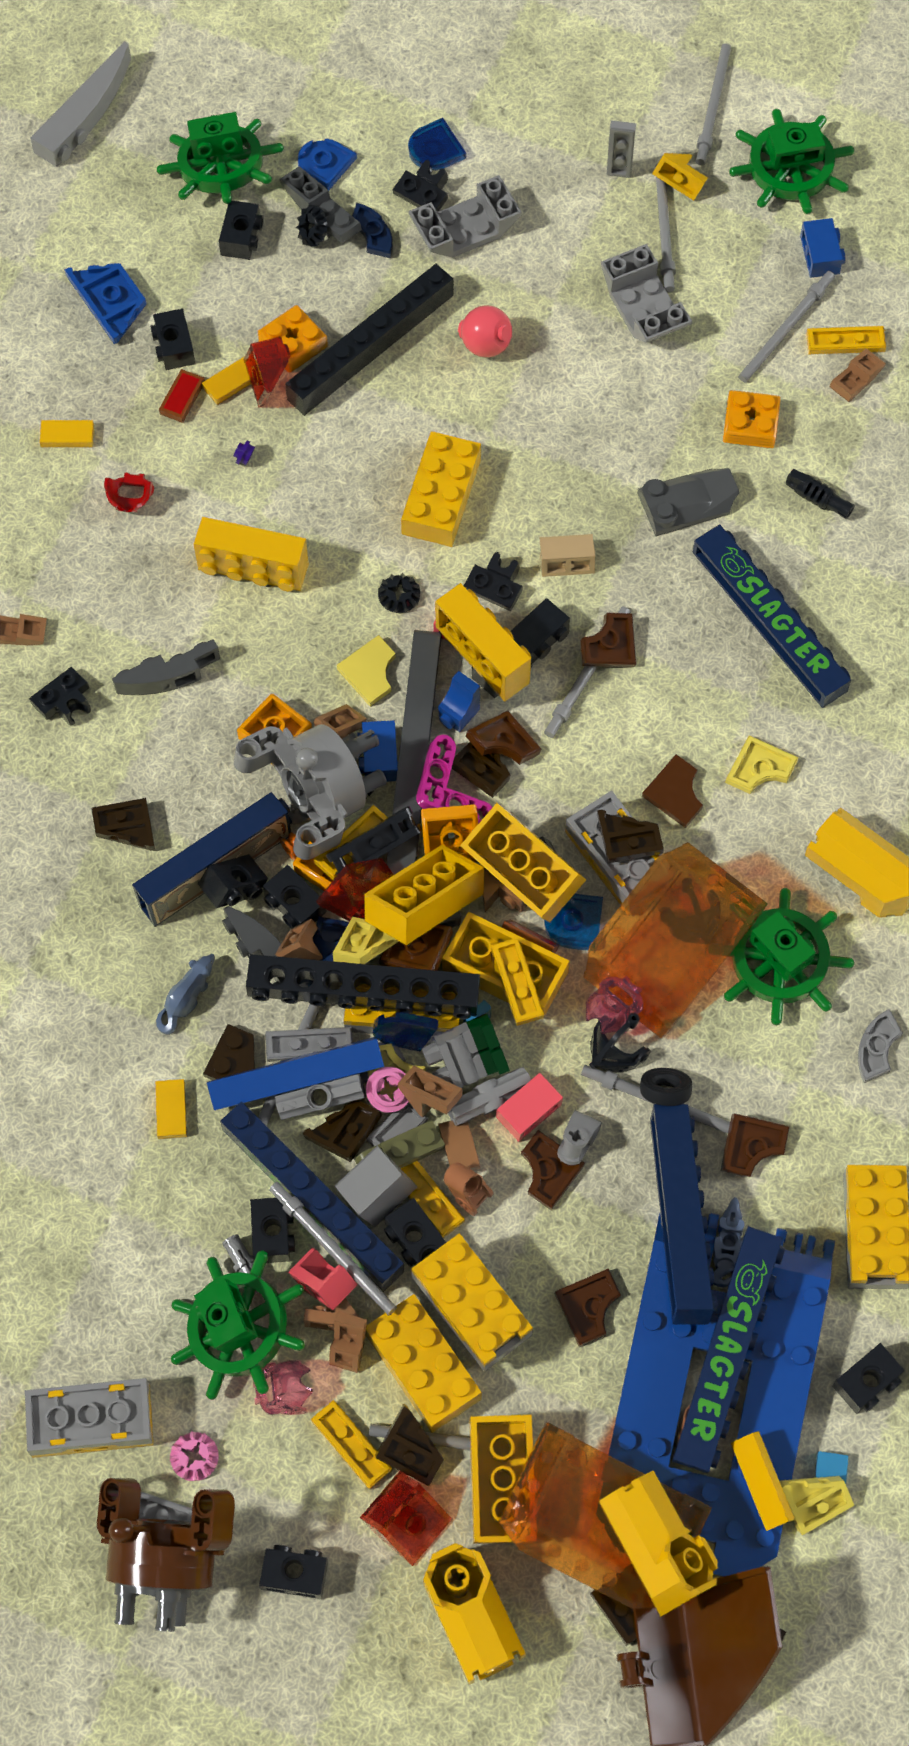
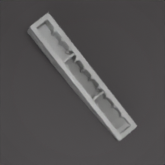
[30,41,131,167]

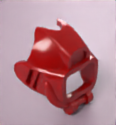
[104,472,155,513]

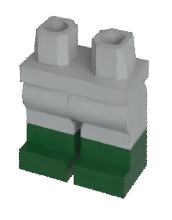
[422,1013,510,1088]

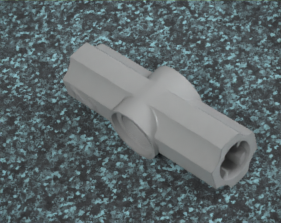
[448,1067,531,1126]
[275,1073,366,1120]

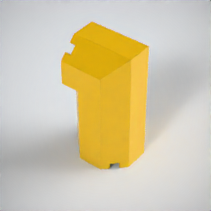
[805,807,909,918]
[599,1470,718,1617]
[423,1543,526,1685]

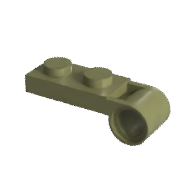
[354,1120,445,1169]

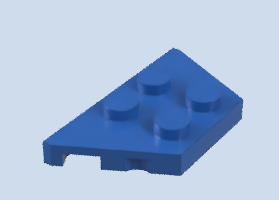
[64,263,147,345]

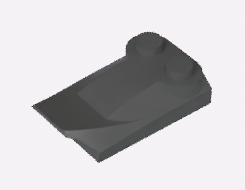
[637,468,739,536]

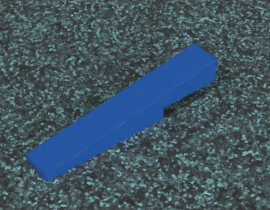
[206,1037,384,1111]

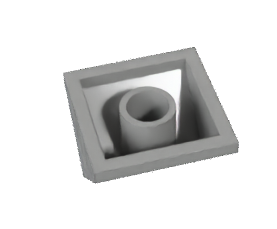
[335,1145,417,1227]

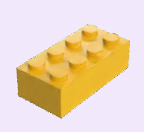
[401,431,481,547]
[194,517,309,592]
[435,583,531,702]
[460,803,586,923]
[364,844,484,945]
[442,911,570,1020]
[366,1294,482,1433]
[469,1415,537,1544]

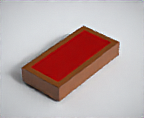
[159,369,205,423]
[502,919,559,953]

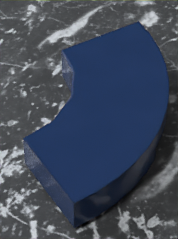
[352,203,393,258]

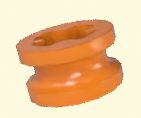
[280,832,297,860]

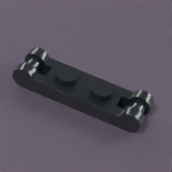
[326,806,423,880]

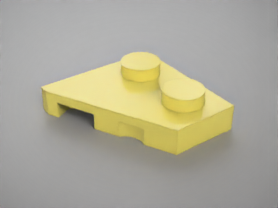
[333,917,399,964]
[779,1476,855,1535]

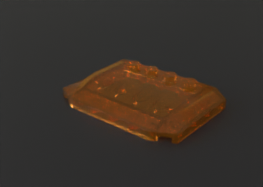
[583,842,768,1039]
[498,1422,712,1608]

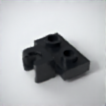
[392,160,448,212]
[464,552,523,612]
[29,666,91,726]

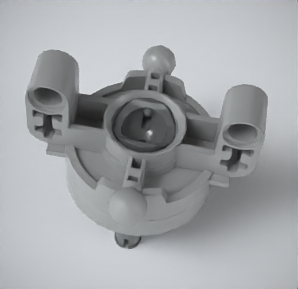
[234,724,387,860]

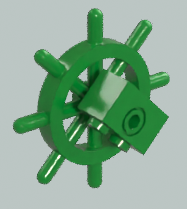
[729,108,855,215]
[156,112,284,204]
[707,888,855,1026]
[171,1250,305,1400]

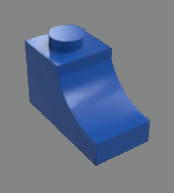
[438,671,480,733]

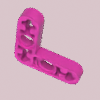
[416,735,493,824]

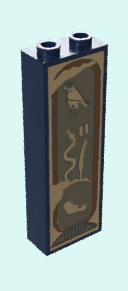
[132,792,292,927]

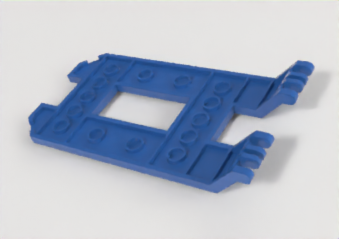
[596,1213,835,1577]

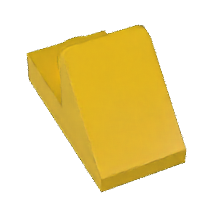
[652,153,708,201]

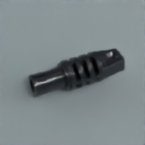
[786,469,855,520]

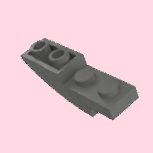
[280,166,362,243]
[112,639,220,695]
[222,906,284,985]

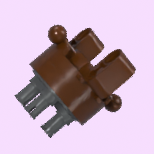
[97,1478,235,1632]

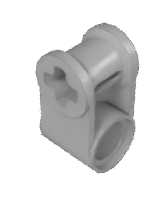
[557,1110,602,1165]

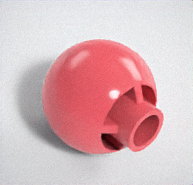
[458,305,512,358]

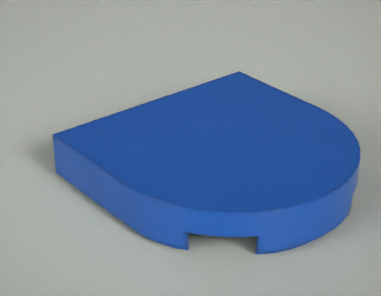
[298,139,357,190]

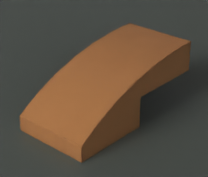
[829,348,886,402]
[0,614,47,645]
[438,1121,480,1171]
[329,1311,367,1373]

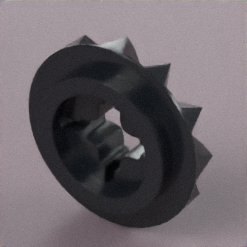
[296,205,327,247]
[378,572,421,613]

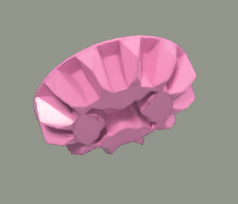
[366,1067,409,1113]
[170,1431,219,1481]

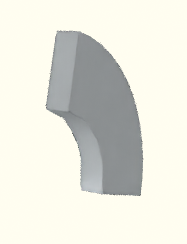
[858,1009,903,1083]

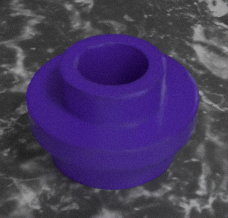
[233,440,255,466]

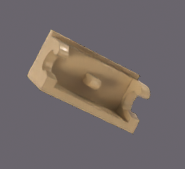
[540,534,595,577]

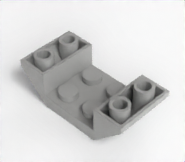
[409,175,522,258]
[601,244,692,343]

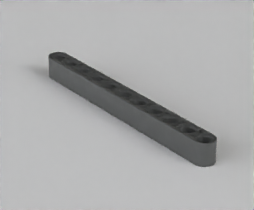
[385,630,441,880]

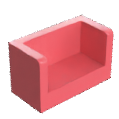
[496,1073,563,1142]
[288,1248,358,1310]

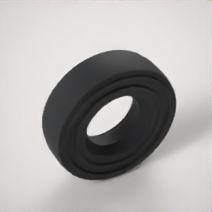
[640,1068,693,1106]

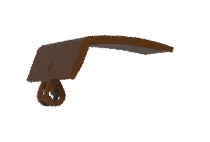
[616,1566,782,1746]

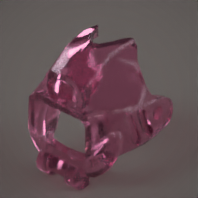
[585,975,643,1035]
[253,1360,313,1415]

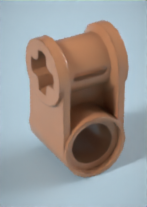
[444,1162,494,1216]

